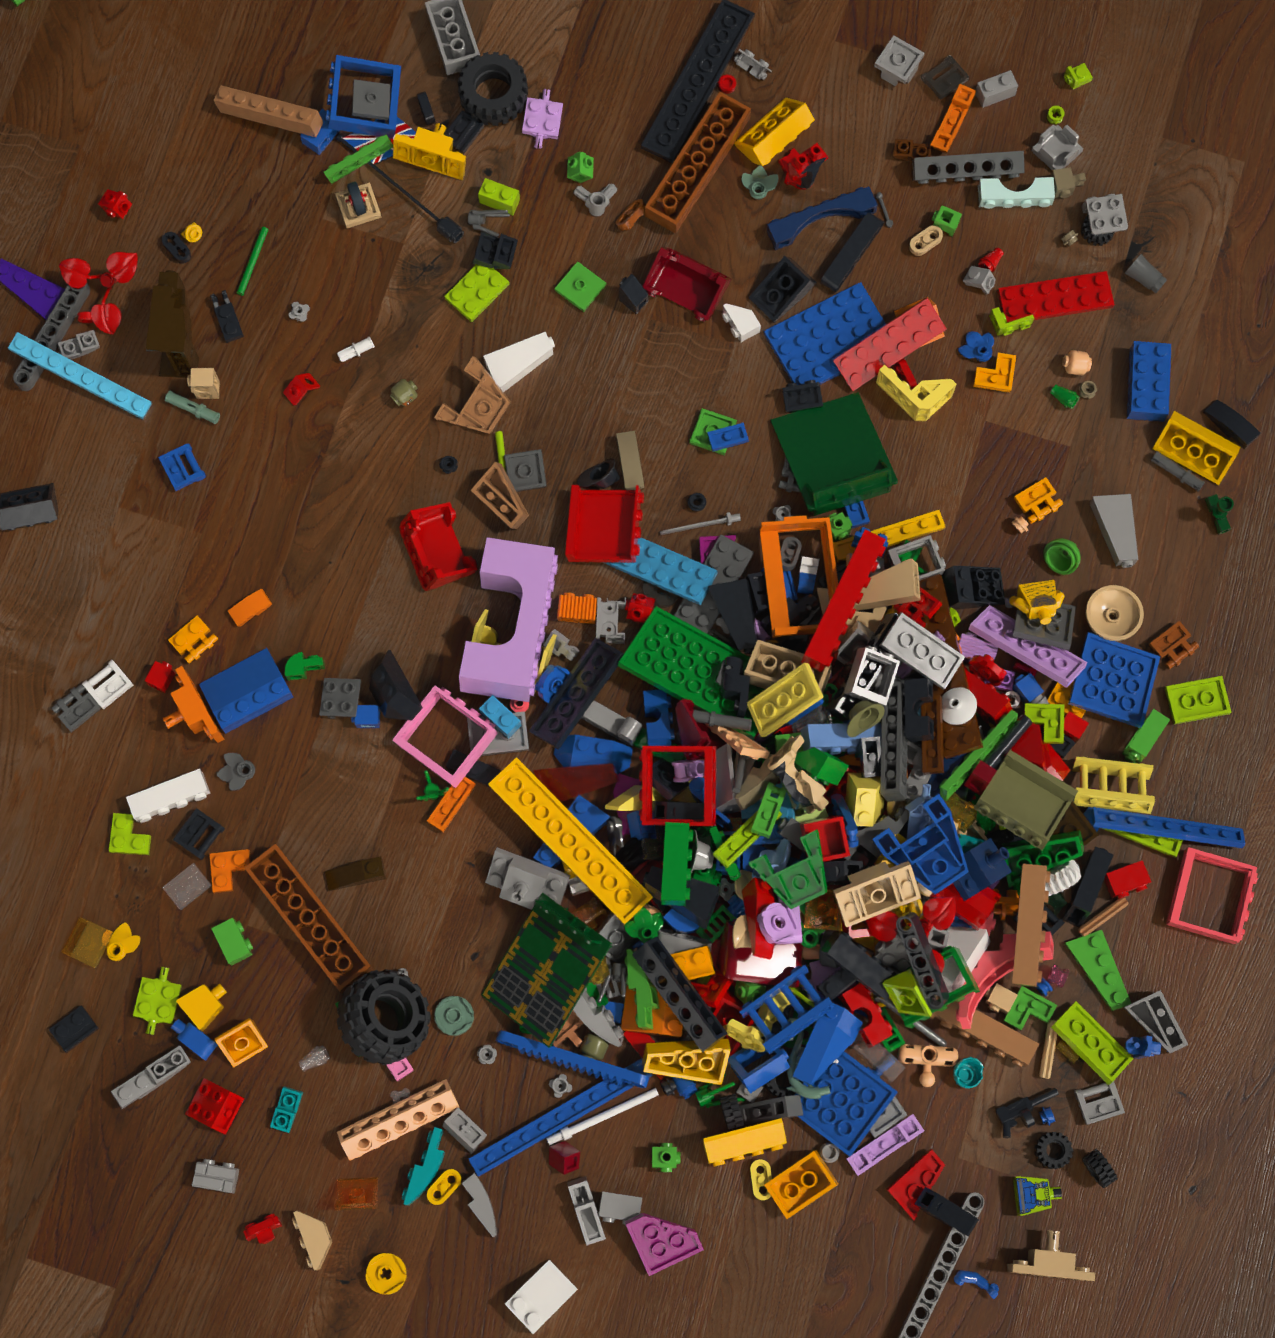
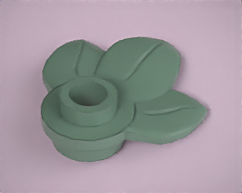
[742,165,778,199]

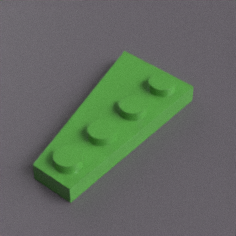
[1064,930,1131,1011]

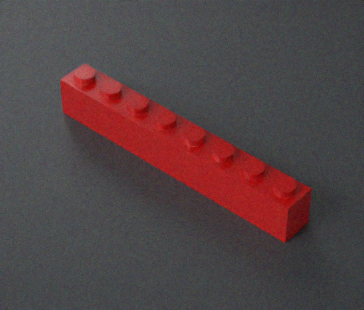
[801,529,886,672]

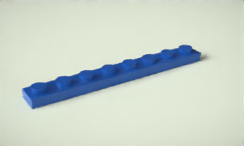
[1091,807,1246,848]

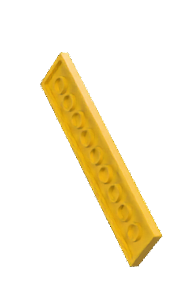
[488,757,653,925]

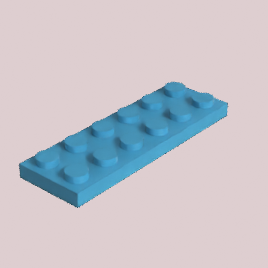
[602,538,718,605]

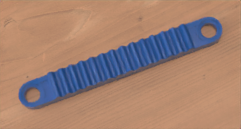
[496,1030,649,1088]

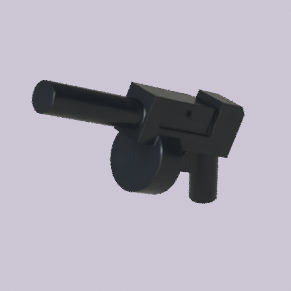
[996,1088,1059,1139]

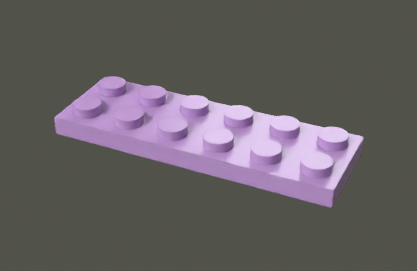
[969,605,1087,688]

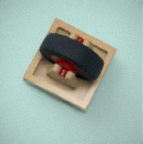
[335,182,382,228]

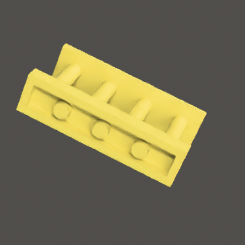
[1072,757,1155,814]

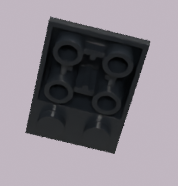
[941,566,1005,609]

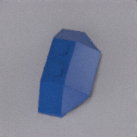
[554,735,633,782]

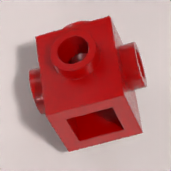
[98,189,132,219]
[625,593,655,623]

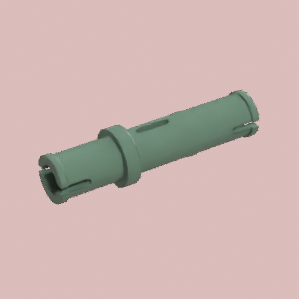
[165,391,220,424]

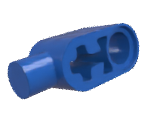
[171,1019,218,1061]

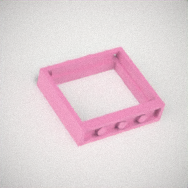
[393,685,498,788]

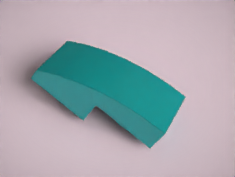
[270,1086,303,1133]

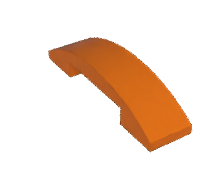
[930,84,976,153]

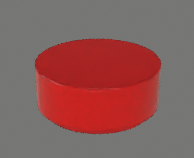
[718,74,736,94]
[77,312,93,323]

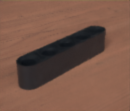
[820,212,884,293]
[896,911,949,1010]

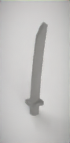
[660,512,741,535]

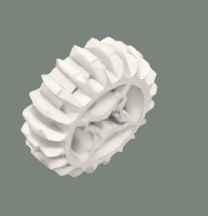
[1045,860,1081,896]

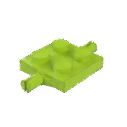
[133,967,182,1035]

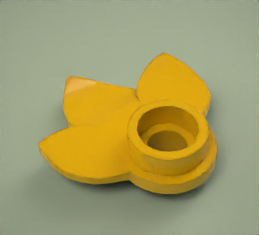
[102,923,140,961]

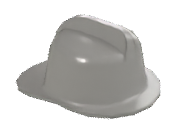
[689,829,714,873]

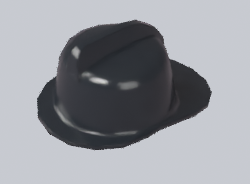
[577,458,620,489]

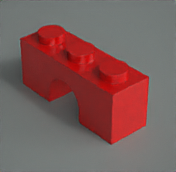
[838,983,893,1049]

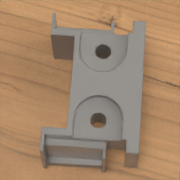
[596,597,626,645]

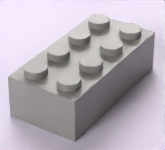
[425,0,480,75]

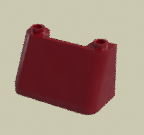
[643,247,732,322]
[675,699,759,760]
[716,919,803,988]

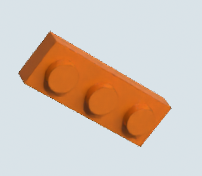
[427,777,476,833]

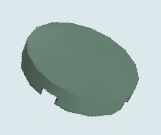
[435,996,474,1036]

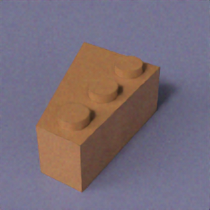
[471,462,529,529]

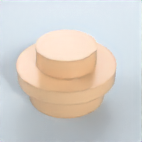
[1011,516,1029,534]

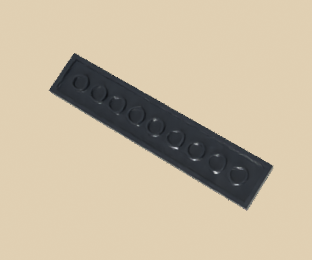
[641,0,755,163]

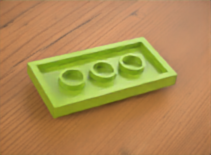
[1051,1001,1134,1085]

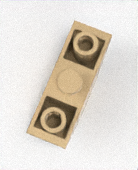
[292,1211,332,1271]

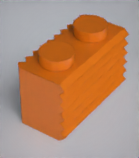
[557,593,597,624]

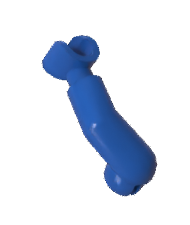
[954,1270,999,1299]

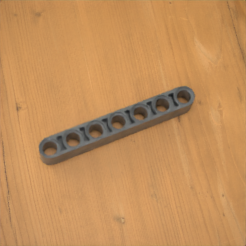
[13,283,90,391]

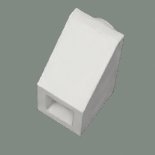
[721,303,761,342]

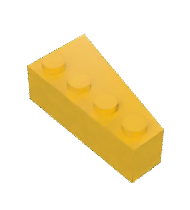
[642,1039,731,1085]

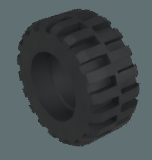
[458,52,528,126]

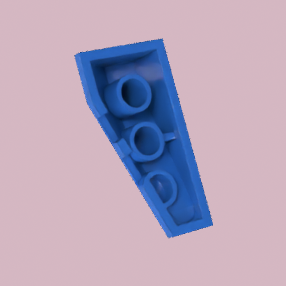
[793,1003,863,1085]

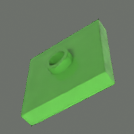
[555,261,606,312]

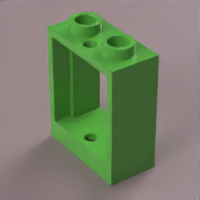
[1122,709,1170,764]

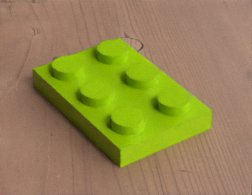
[444,264,509,322]
[1165,676,1232,725]

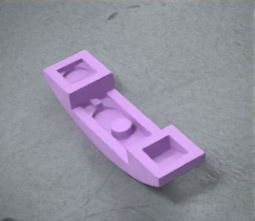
[847,1114,924,1176]

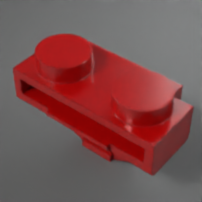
[243,1214,282,1244]

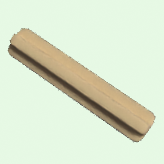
[1039,1020,1057,1079]

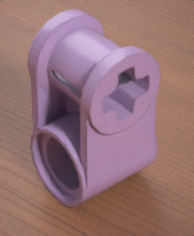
[672,759,704,782]

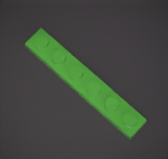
[940,710,1018,801]

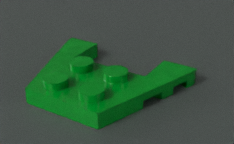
[748,829,828,909]

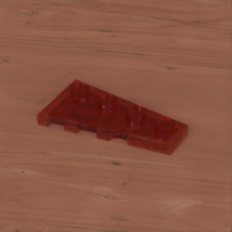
[533,763,619,802]

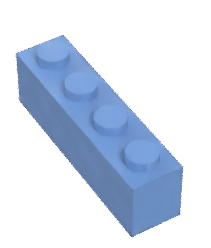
[801,723,882,755]

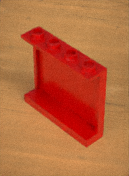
[565,485,644,563]

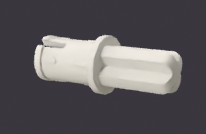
[337,337,374,362]

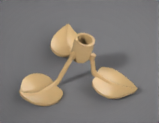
[732,870,807,949]

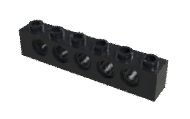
[826,613,898,721]
[632,937,728,1052]

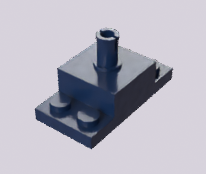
[953,838,1012,901]

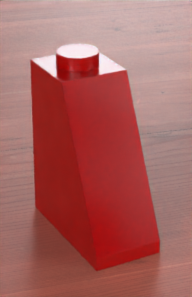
[1007,723,1047,772]

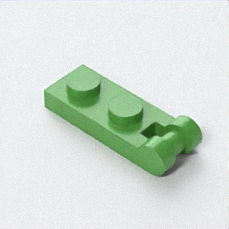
[751,782,786,838]

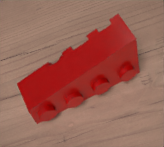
[964,665,1013,727]

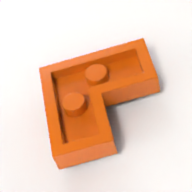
[210,849,251,893]

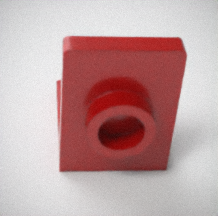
[283,373,320,406]

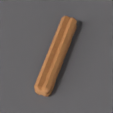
[1078,897,1129,937]

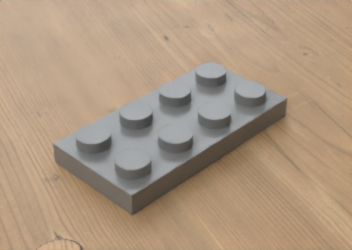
[879,613,965,690]

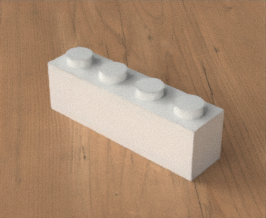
[126,769,211,823]

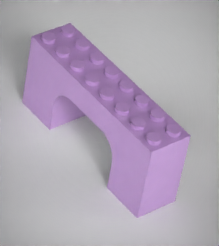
[459,538,558,702]

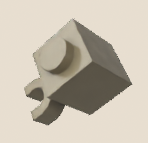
[1051,167,1086,198]

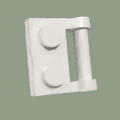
[82,660,133,710]

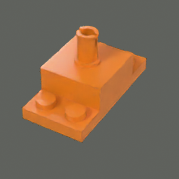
[163,666,225,743]

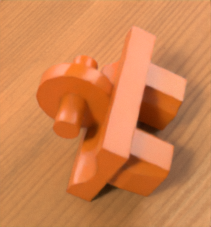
[993,889,1020,921]

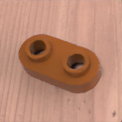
[616,199,646,231]

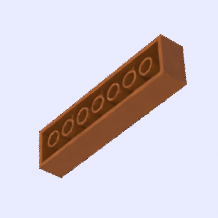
[645,92,751,234]
[245,844,373,993]

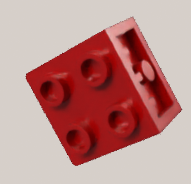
[185,1078,245,1135]

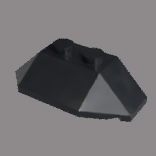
[369,650,423,720]

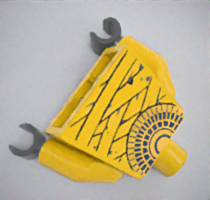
[1004,580,1064,625]

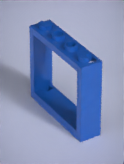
[325,55,401,139]

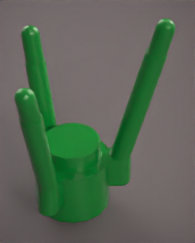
[416,770,449,801]
[695,1073,746,1108]

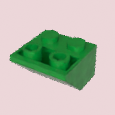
[794,747,849,786]

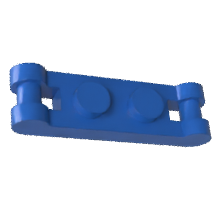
[831,793,859,848]

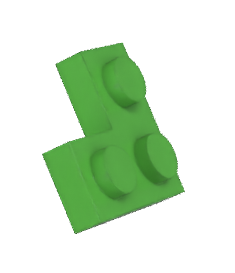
[1003,986,1057,1031]

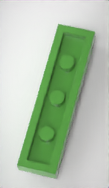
[324,134,393,184]

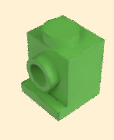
[932,205,962,237]

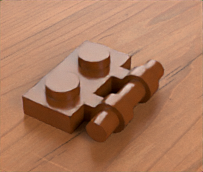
[1149,621,1199,670]

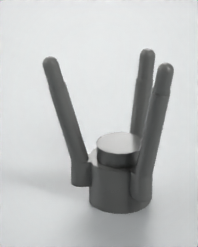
[468,210,510,237]
[597,963,628,1003]

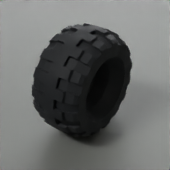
[337,969,430,1065]

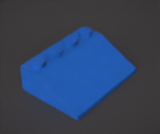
[199,648,293,734]

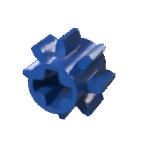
[727,894,746,918]

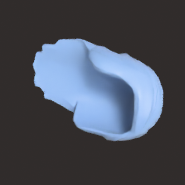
[752,838,792,879]

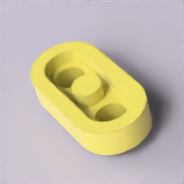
[750,1159,772,1201]

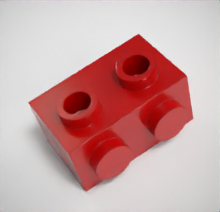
[1104,860,1151,899]

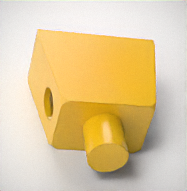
[176,983,227,1031]

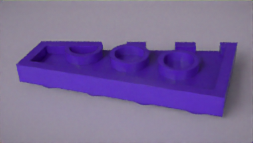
[0,259,65,320]

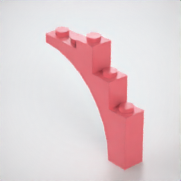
[956,931,1054,1029]

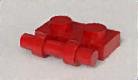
[893,587,943,628]

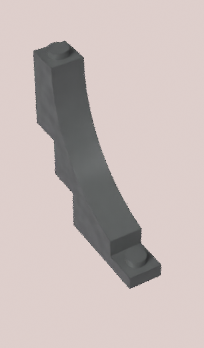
[777,805,909,860]

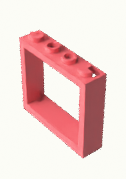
[1166,847,1258,945]

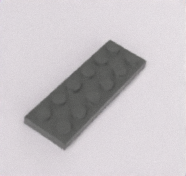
[674,535,754,634]

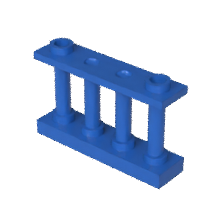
[740,965,835,1054]

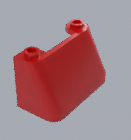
[399,502,478,591]

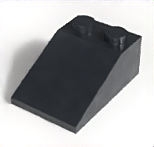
[749,256,817,323]

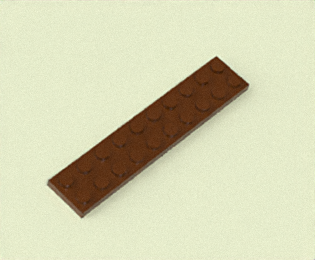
[910,574,984,759]

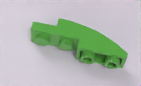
[625,949,659,1030]

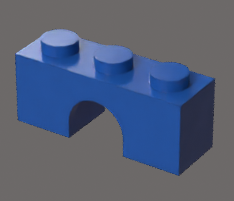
[643,689,675,746]

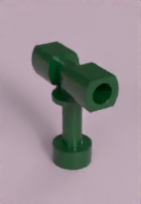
[1205,494,1234,535]

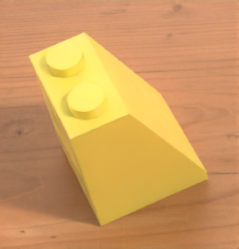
[845,773,885,827]

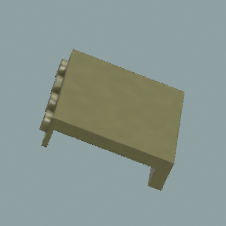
[974,750,1078,850]

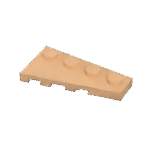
[705,724,770,760]

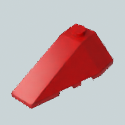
[742,877,779,960]

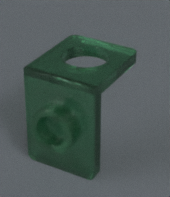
[1044,893,1067,923]

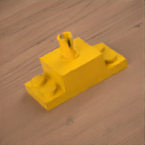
[393,123,466,180]

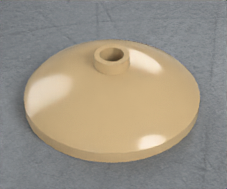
[1086,585,1144,641]

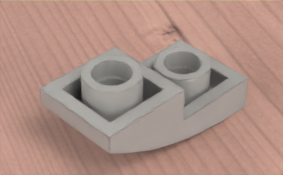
[57,330,100,360]

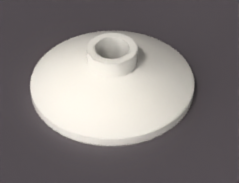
[942,687,977,725]

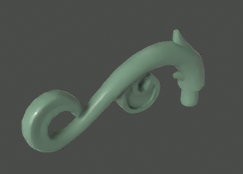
[787,1018,831,1099]

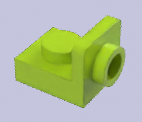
[1064,63,1093,89]

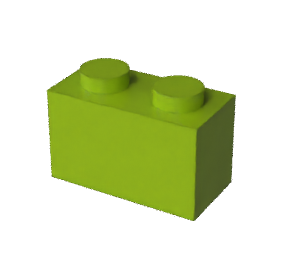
[478,178,520,215]

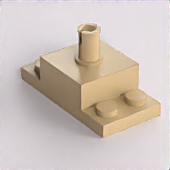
[833,861,921,927]
[1007,1230,1095,1281]

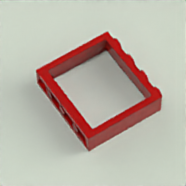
[639,746,716,826]

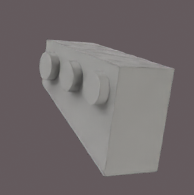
[1124,990,1188,1054]

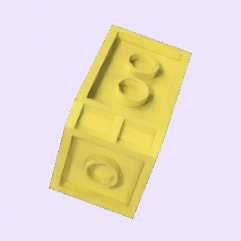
[876,365,957,421]

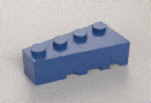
[533,795,610,869]

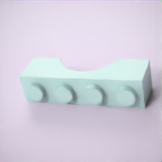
[978,177,1055,209]

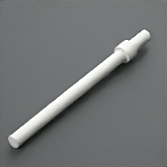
[546,1088,659,1145]

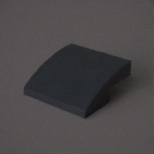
[472,232,518,269]

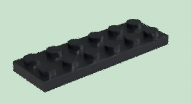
[529,638,624,750]

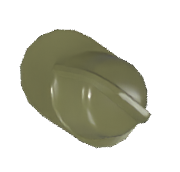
[847,700,885,737]

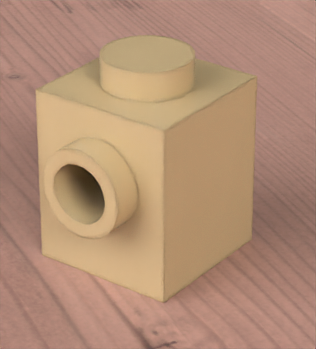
[985,983,1017,1014]

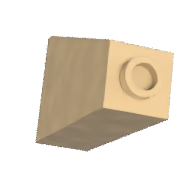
[853,559,921,611]

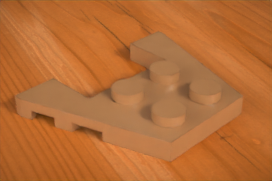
[434,356,511,434]

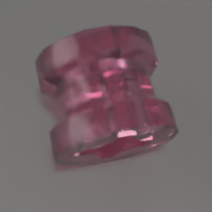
[1047,964,1069,988]

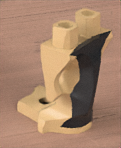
[767,735,829,814]

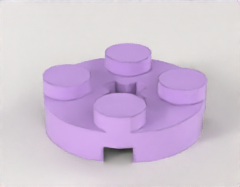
[757,903,797,944]

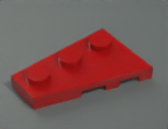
[886,1149,945,1221]

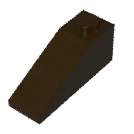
[325,856,387,891]

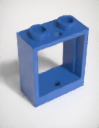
[728,1047,790,1094]

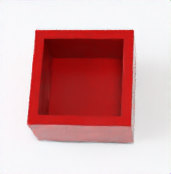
[800,815,850,862]

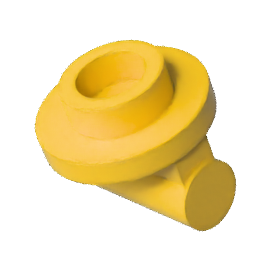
[180,222,202,242]

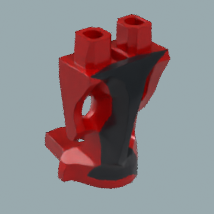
[778,143,829,190]

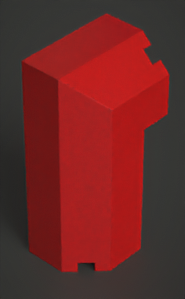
[920,883,1001,931]

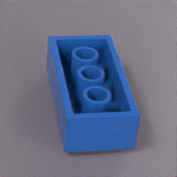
[1127,341,1171,422]

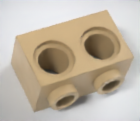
[187,368,220,399]

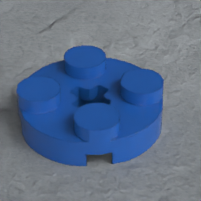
[535,665,570,703]

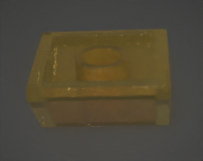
[61,917,113,969]

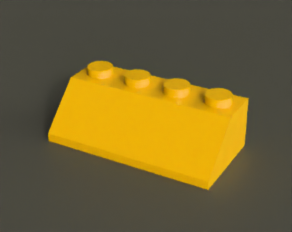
[734,98,815,166]
[1152,411,1241,485]
[702,1118,787,1167]

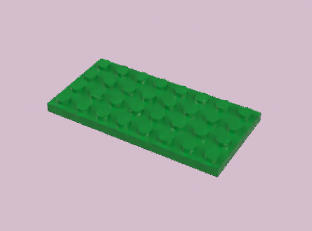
[618,606,766,740]

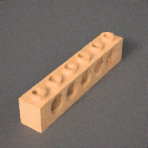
[337,1079,459,1160]

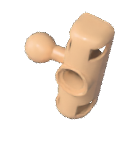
[898,1044,958,1087]

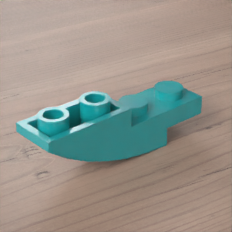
[402,1127,445,1206]

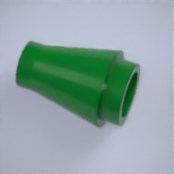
[1050,384,1080,409]

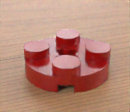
[968,654,1007,686]

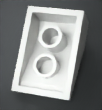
[505,1260,578,1334]

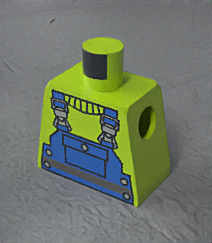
[1013,1176,1062,1216]

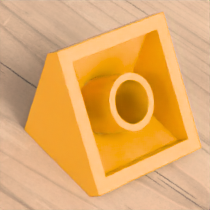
[215,1018,268,1068]

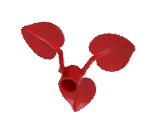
[59,252,138,334]
[866,897,956,982]

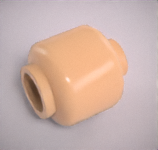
[1062,350,1092,376]

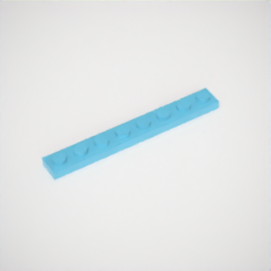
[8,332,152,419]

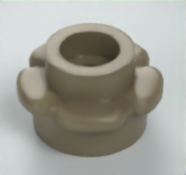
[1061,229,1078,246]
[1079,381,1097,399]

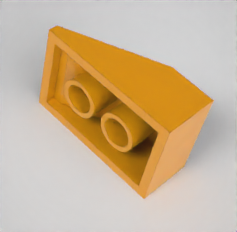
[764,1150,839,1219]

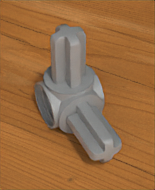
[574,184,617,216]

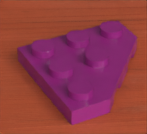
[625,1213,704,1276]

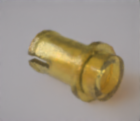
[1055,1039,1080,1063]

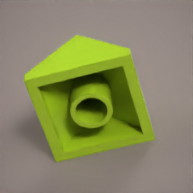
[883,969,932,1017]

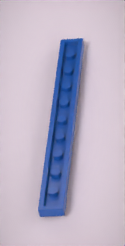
[469,1058,653,1177]

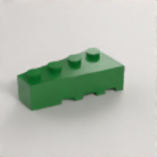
[661,822,693,906]
[1002,830,1084,887]

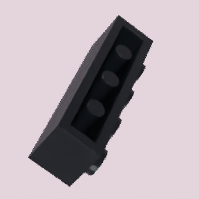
[820,931,896,1000]

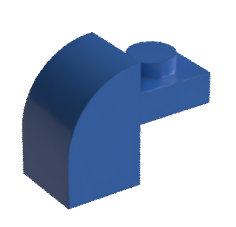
[663,909,699,934]

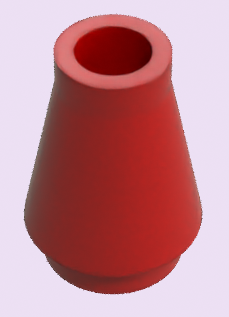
[978,247,1004,272]

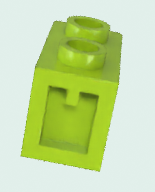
[989,307,1034,336]

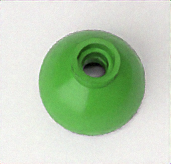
[1043,538,1081,575]

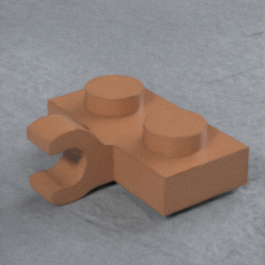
[553,1010,584,1048]

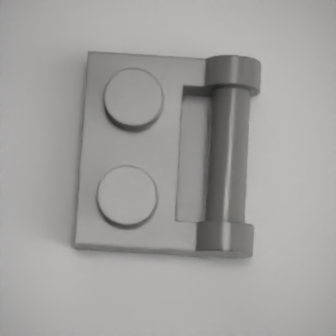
[1074,1081,1125,1125]

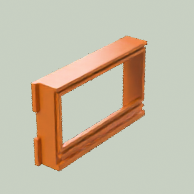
[759,515,838,638]

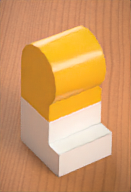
[562,862,589,896]

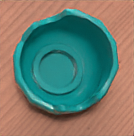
[953,1057,984,1089]

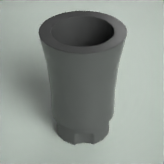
[1125,253,1167,293]

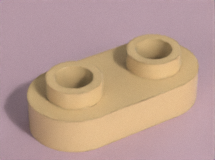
[909,226,943,256]

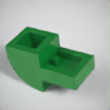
[285,652,325,681]

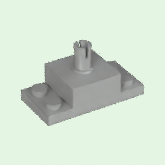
[485,847,570,910]

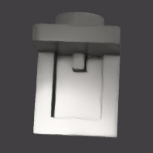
[963,266,996,294]

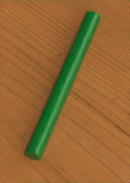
[236,227,268,296]

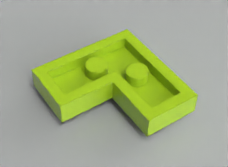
[1025,703,1064,744]
[109,813,151,855]

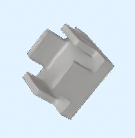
[874,35,924,86]
[1031,125,1083,171]

